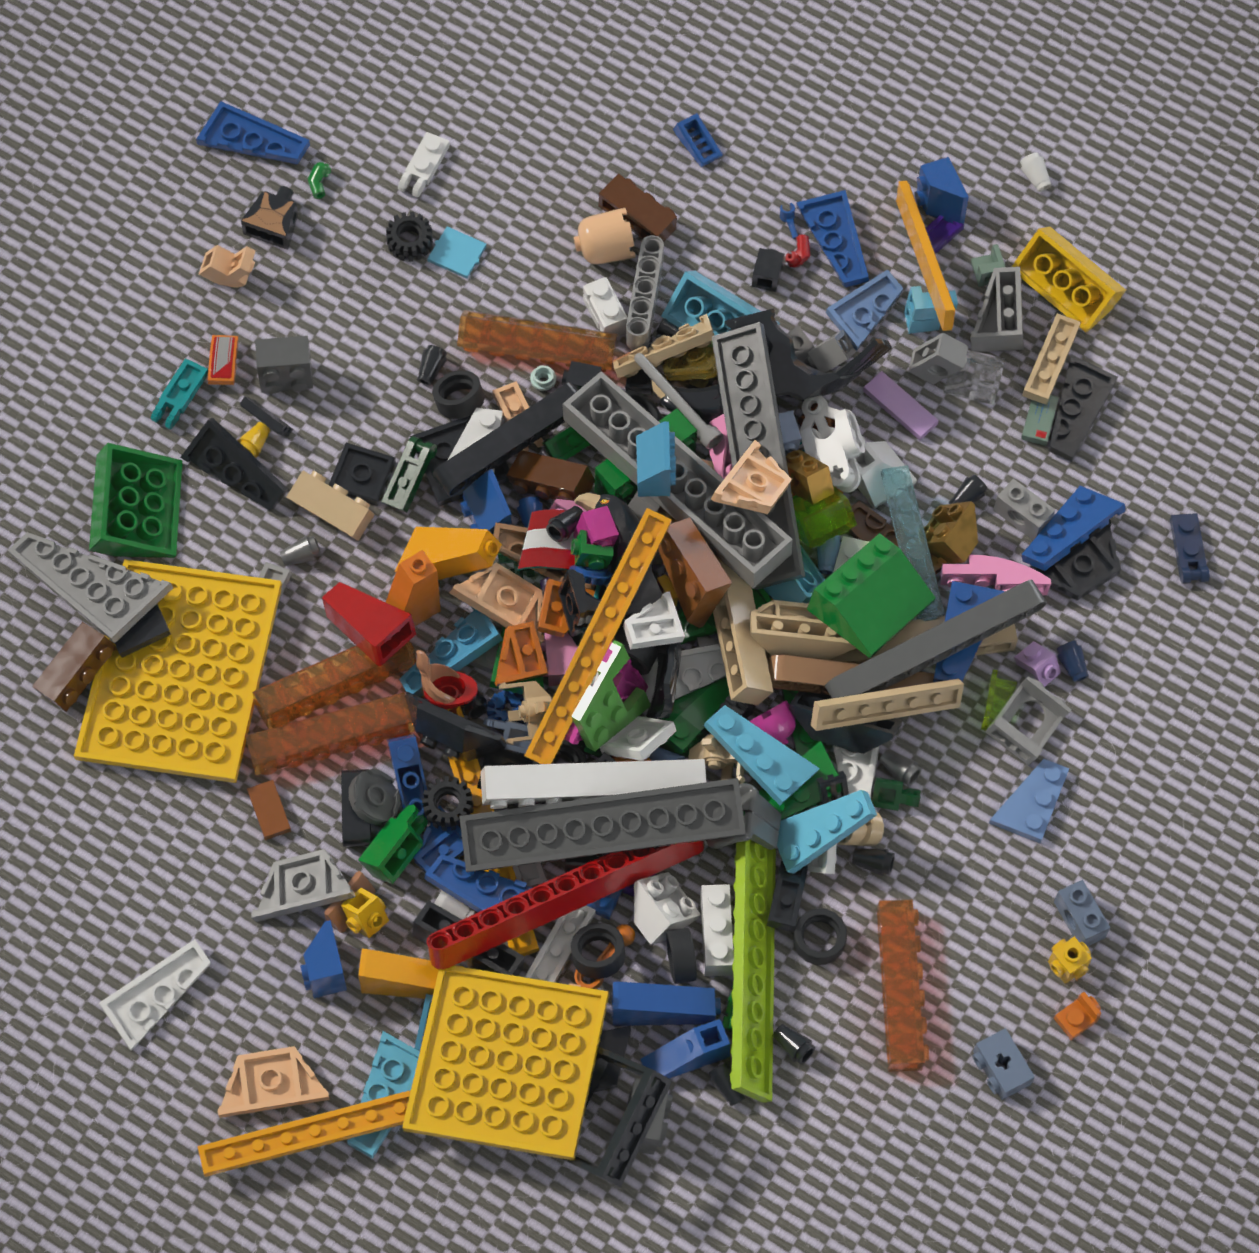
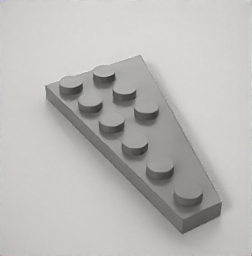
[8,532,173,643]

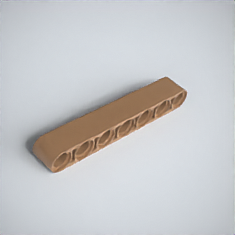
[769,654,934,695]

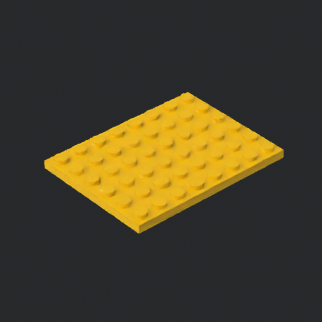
[74,559,282,783]

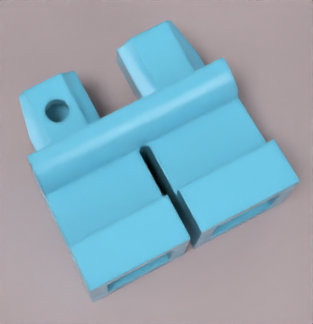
[904,286,958,334]

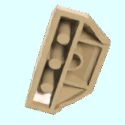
[750,600,856,660]

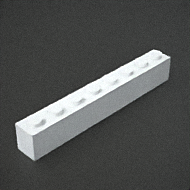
[480,759,706,809]

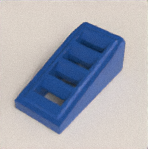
[673,113,723,168]

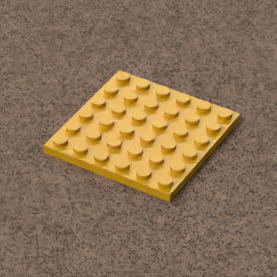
[402,966,609,1160]

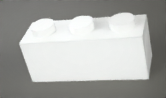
[700,884,734,976]

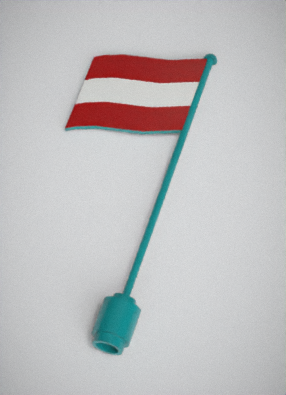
[517,509,602,599]

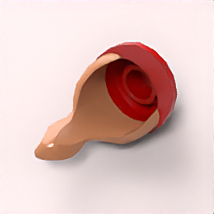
[416,650,478,710]

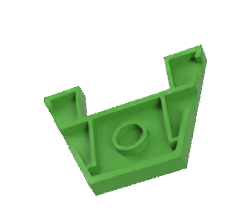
[571,640,651,751]

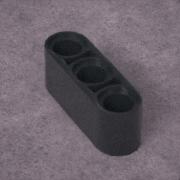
[341,769,371,847]

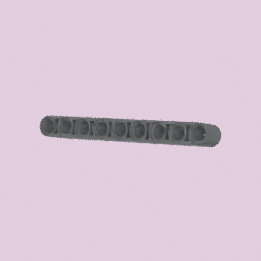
[825,580,1047,699]

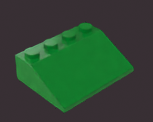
[89,443,183,558]
[807,533,936,658]

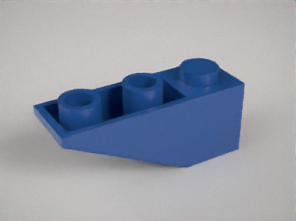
[387,734,427,819]
[640,1019,730,1079]

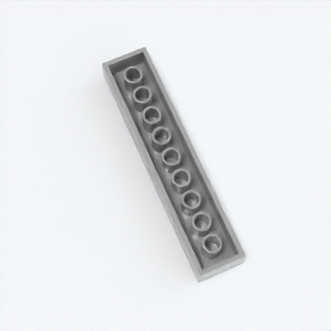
[563,371,793,589]

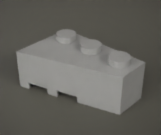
[970,267,1024,352]

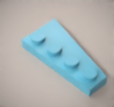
[777,790,877,874]
[347,1031,420,1159]

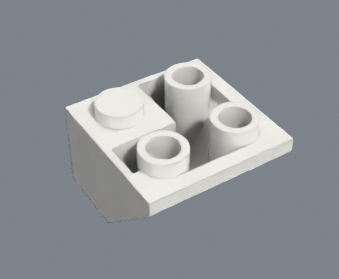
[855,441,917,509]
[634,872,701,945]

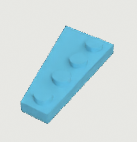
[703,705,820,806]

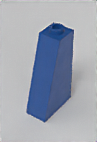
[612,982,721,1026]

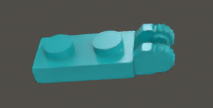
[151,358,208,430]

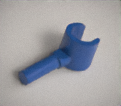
[780,203,798,240]

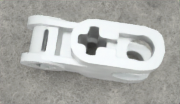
[800,409,865,493]

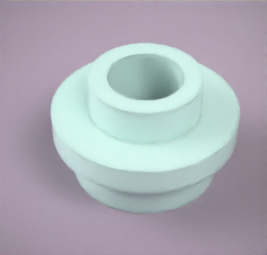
[530,365,556,391]

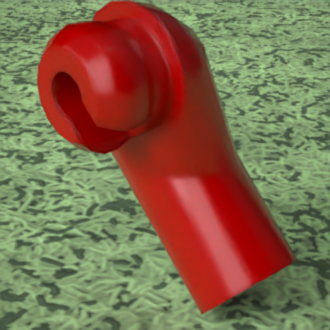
[785,235,810,268]

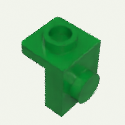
[571,530,613,570]

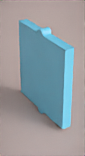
[427,226,487,279]

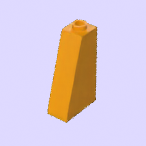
[395,527,502,580]
[358,949,464,999]

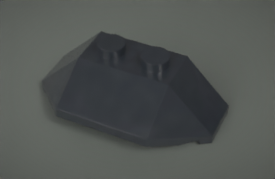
[405,691,507,761]
[789,691,902,754]

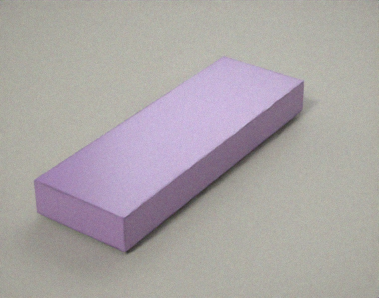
[863,371,939,440]

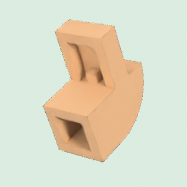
[199,245,256,288]

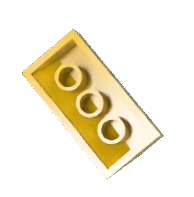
[1011,227,1126,333]

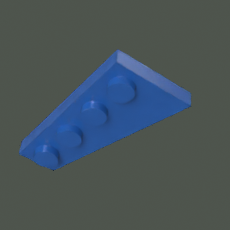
[196,101,310,164]
[796,190,869,288]
[1021,486,1126,571]
[933,581,1005,682]
[425,854,533,937]

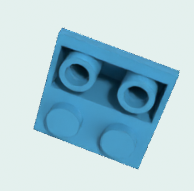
[636,422,676,497]

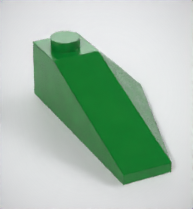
[660,677,730,758]

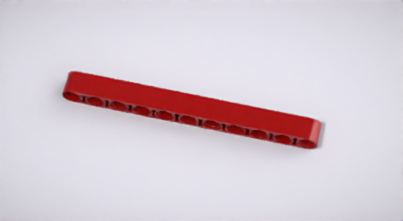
[427,841,705,969]

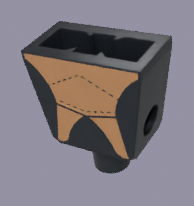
[241,186,298,250]

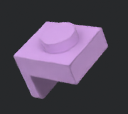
[1014,641,1061,687]

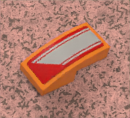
[208,335,239,385]

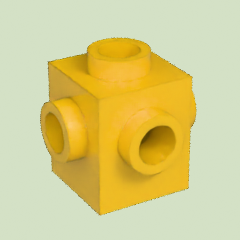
[341,888,389,938]
[1048,936,1092,984]

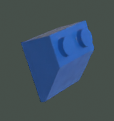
[914,157,969,224]
[460,469,512,535]
[300,920,347,998]

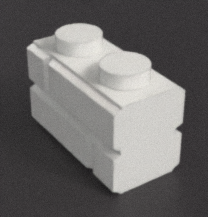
[583,277,628,341]

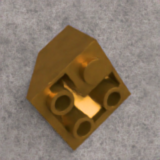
[915,501,978,564]

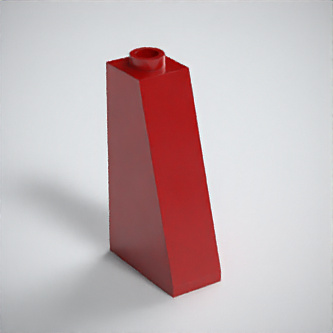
[322,582,416,667]

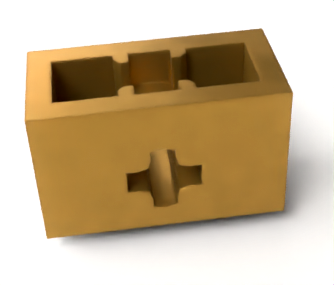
[786,449,835,505]

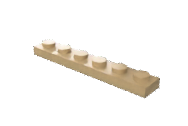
[811,679,964,731]

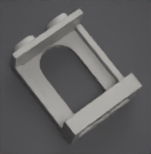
[985,676,1072,766]

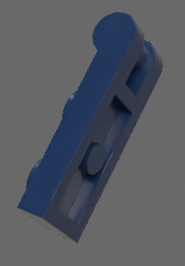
[1170,513,1210,584]

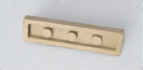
[1022,313,1081,405]

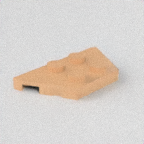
[711,440,792,514]
[449,562,544,645]
[218,1046,329,1118]

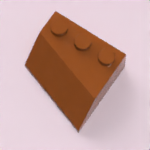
[658,518,732,628]

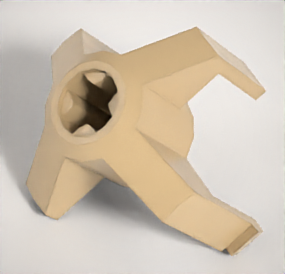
[499,681,553,745]
[688,734,746,784]

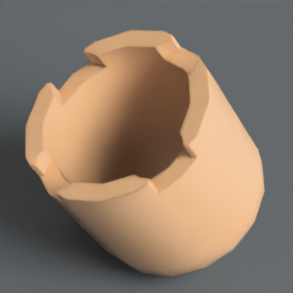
[573,208,636,264]

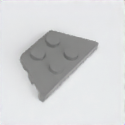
[251,849,355,922]

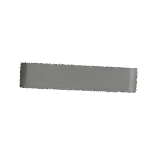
[626,235,664,350]

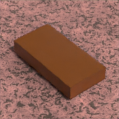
[247,780,291,840]

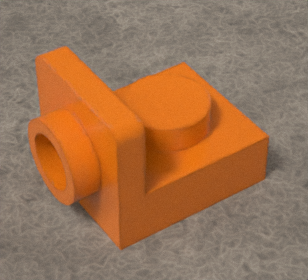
[1054,992,1102,1041]

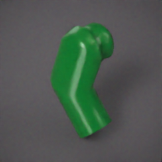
[308,162,331,199]

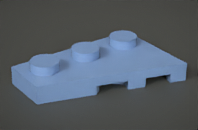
[826,269,903,351]
[989,759,1069,843]

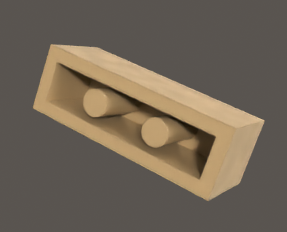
[286,470,375,541]

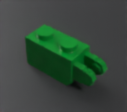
[358,804,428,884]

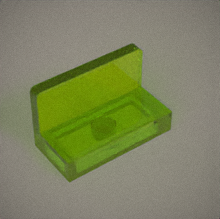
[980,669,1017,731]

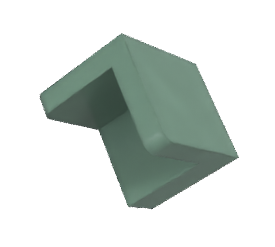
[971,244,1005,287]

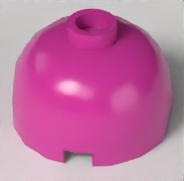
[750,700,796,745]

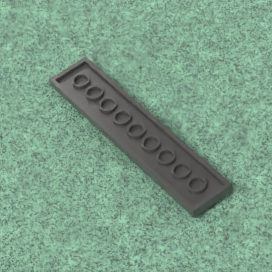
[712,322,805,590]
[459,778,746,873]

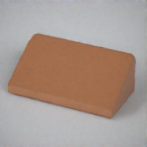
[324,871,376,933]

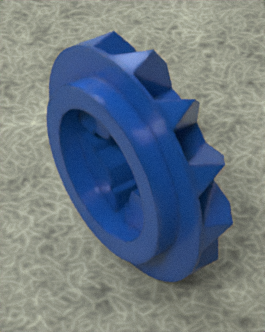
[569,565,613,586]
[487,690,525,730]

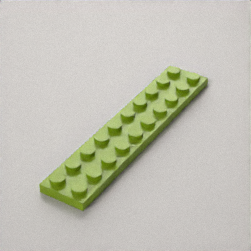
[730,840,776,1103]

